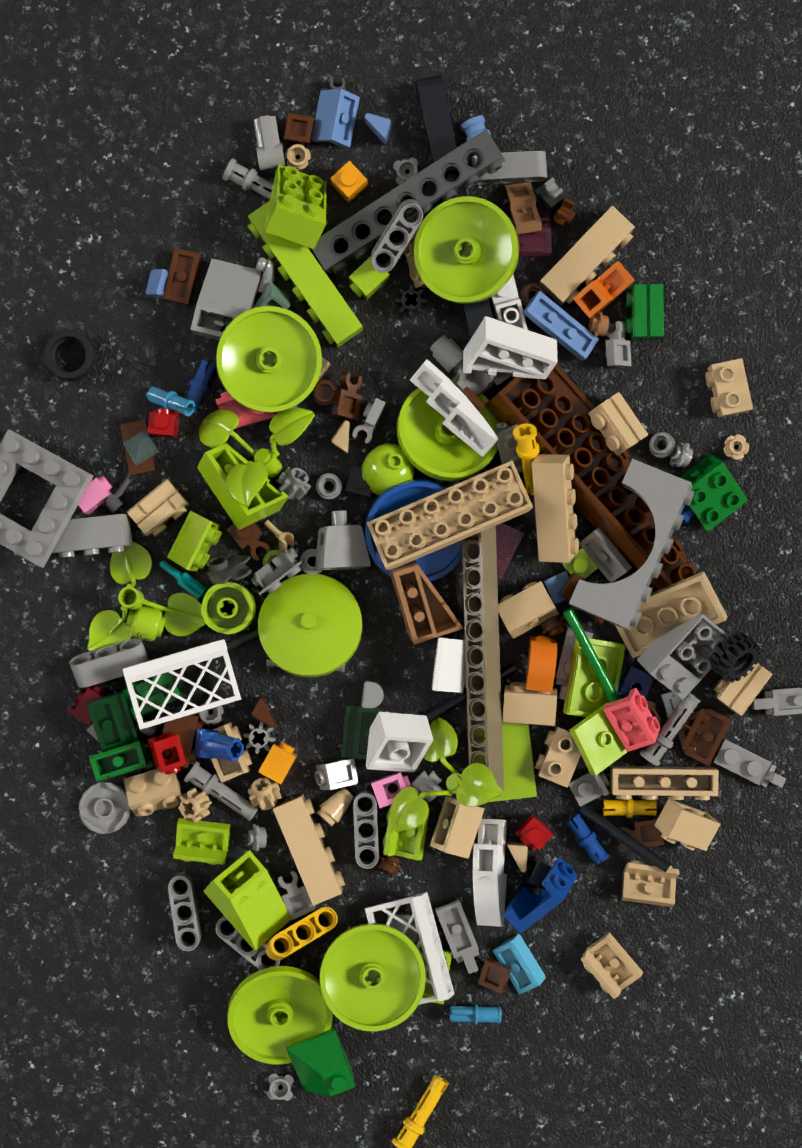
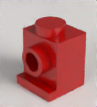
[147,409,180,438]
[147,731,187,775]
[515,814,553,851]

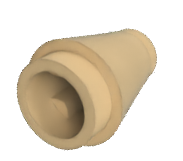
[316,787,354,826]

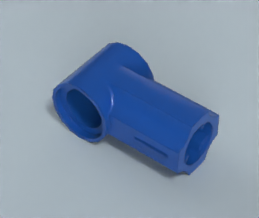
[194,729,244,761]

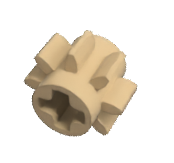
[248,778,281,810]
[178,788,212,823]

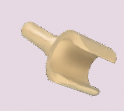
[264,520,294,552]

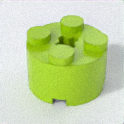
[201,582,256,634]

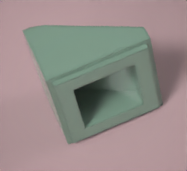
[254,282,291,309]

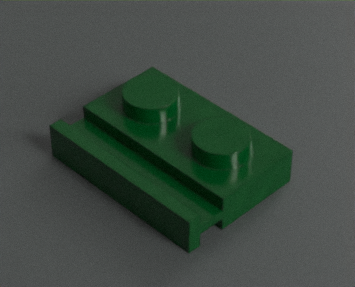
[86,690,139,752]
[341,705,384,760]

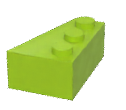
[197,443,289,530]

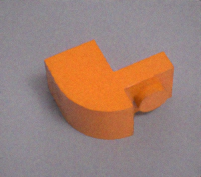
[573,261,635,318]
[526,635,557,693]

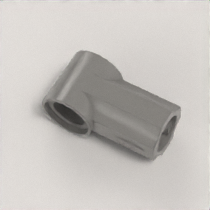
[254,115,286,171]

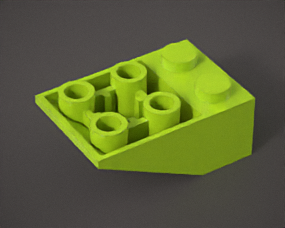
[265,164,327,249]
[167,511,222,572]
[203,850,291,951]

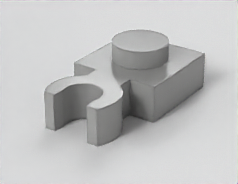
[278,869,316,920]

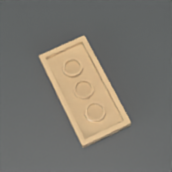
[615,571,728,658]

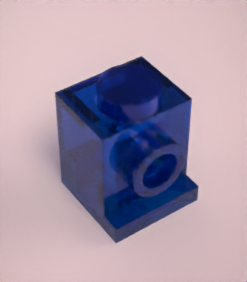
[617,665,655,699]

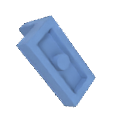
[311,89,360,148]

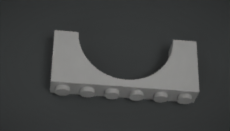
[569,459,695,631]

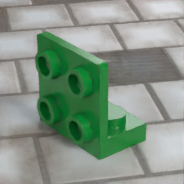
[680,454,747,531]

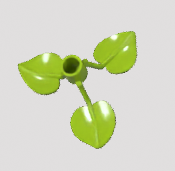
[199,407,315,507]
[87,541,206,651]
[391,718,503,833]

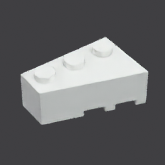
[463,316,558,379]

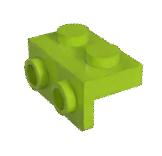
[383,804,430,860]
[173,818,230,865]

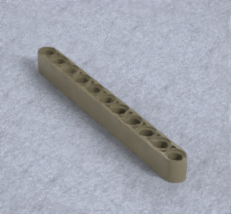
[462,526,504,797]

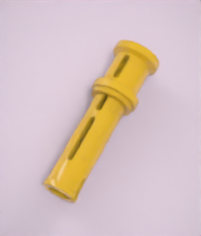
[513,423,540,495]
[391,1075,449,1148]

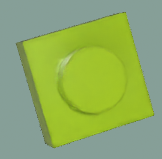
[562,548,598,579]

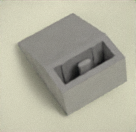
[190,259,262,340]
[637,613,729,700]

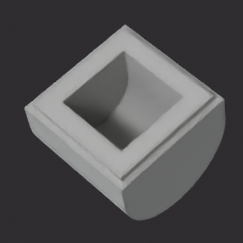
[361,680,384,708]

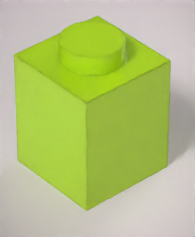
[349,256,390,300]

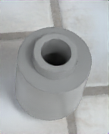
[430,335,463,374]

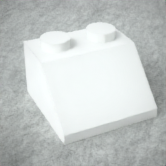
[432,637,466,693]
[366,712,433,772]

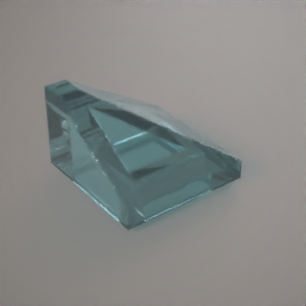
[123,430,159,466]

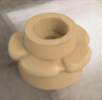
[285,144,311,169]
[723,434,749,460]

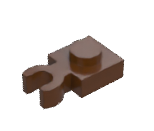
[552,197,577,230]
[331,372,362,421]
[227,523,271,561]
[619,819,665,847]

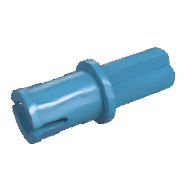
[146,387,195,417]
[449,1004,502,1025]

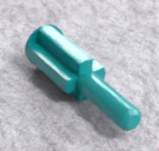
[159,560,207,600]

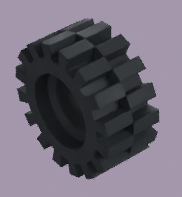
[711,632,761,683]

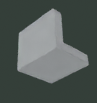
[453,366,498,396]

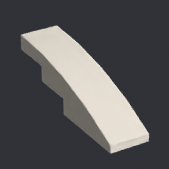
[410,359,499,457]

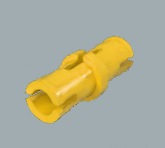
[603,798,657,818]

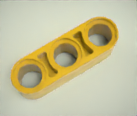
[265,907,338,961]

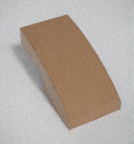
[505,181,542,234]

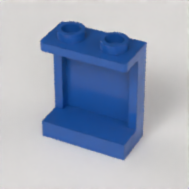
[502,857,578,934]

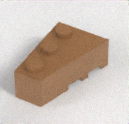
[389,560,463,645]

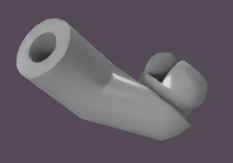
[256,257,275,294]

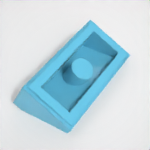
[492,934,546,995]

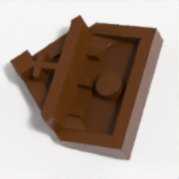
[674,708,733,767]

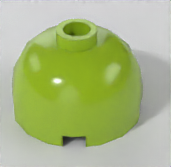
[362,443,415,495]

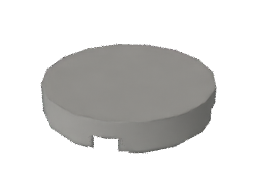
[79,782,131,834]

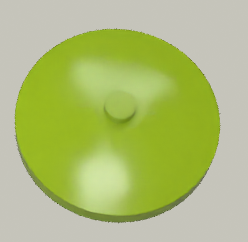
[414,196,519,304]
[216,306,322,413]
[397,380,499,481]
[258,574,363,678]
[320,923,426,1031]
[227,966,333,1065]

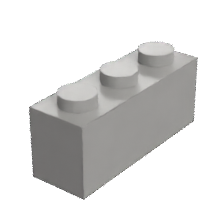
[52,514,133,558]

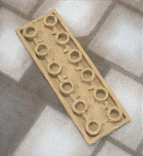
[367,460,533,570]

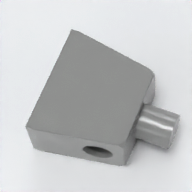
[315,510,371,571]

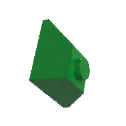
[286,1028,355,1096]

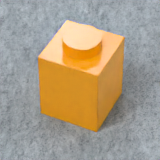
[330,161,368,204]
[258,741,297,784]

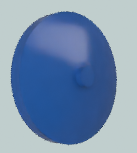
[365,480,462,582]

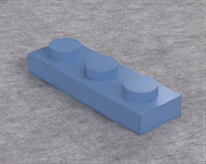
[523,291,599,361]

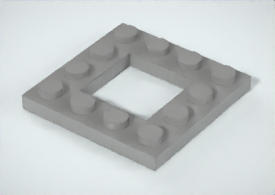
[0,429,94,568]

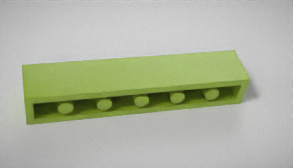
[248,202,363,347]

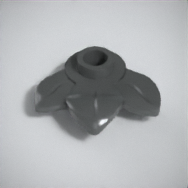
[206,555,251,584]

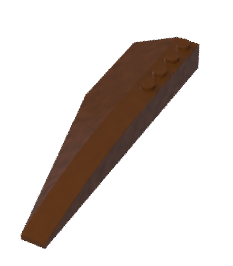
[485,364,697,590]

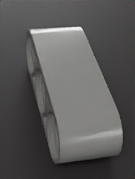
[471,151,547,185]
[371,199,423,273]
[69,638,149,688]
[353,790,379,869]
[168,872,202,951]
[216,915,281,970]

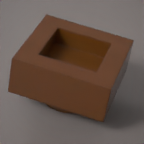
[284,113,314,145]
[478,958,512,994]

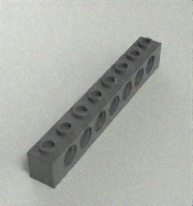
[312,129,506,274]

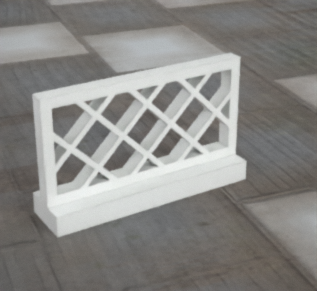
[122,639,241,730]
[365,892,454,1005]

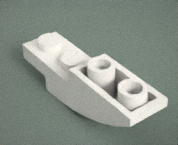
[490,275,528,330]
[473,819,507,927]

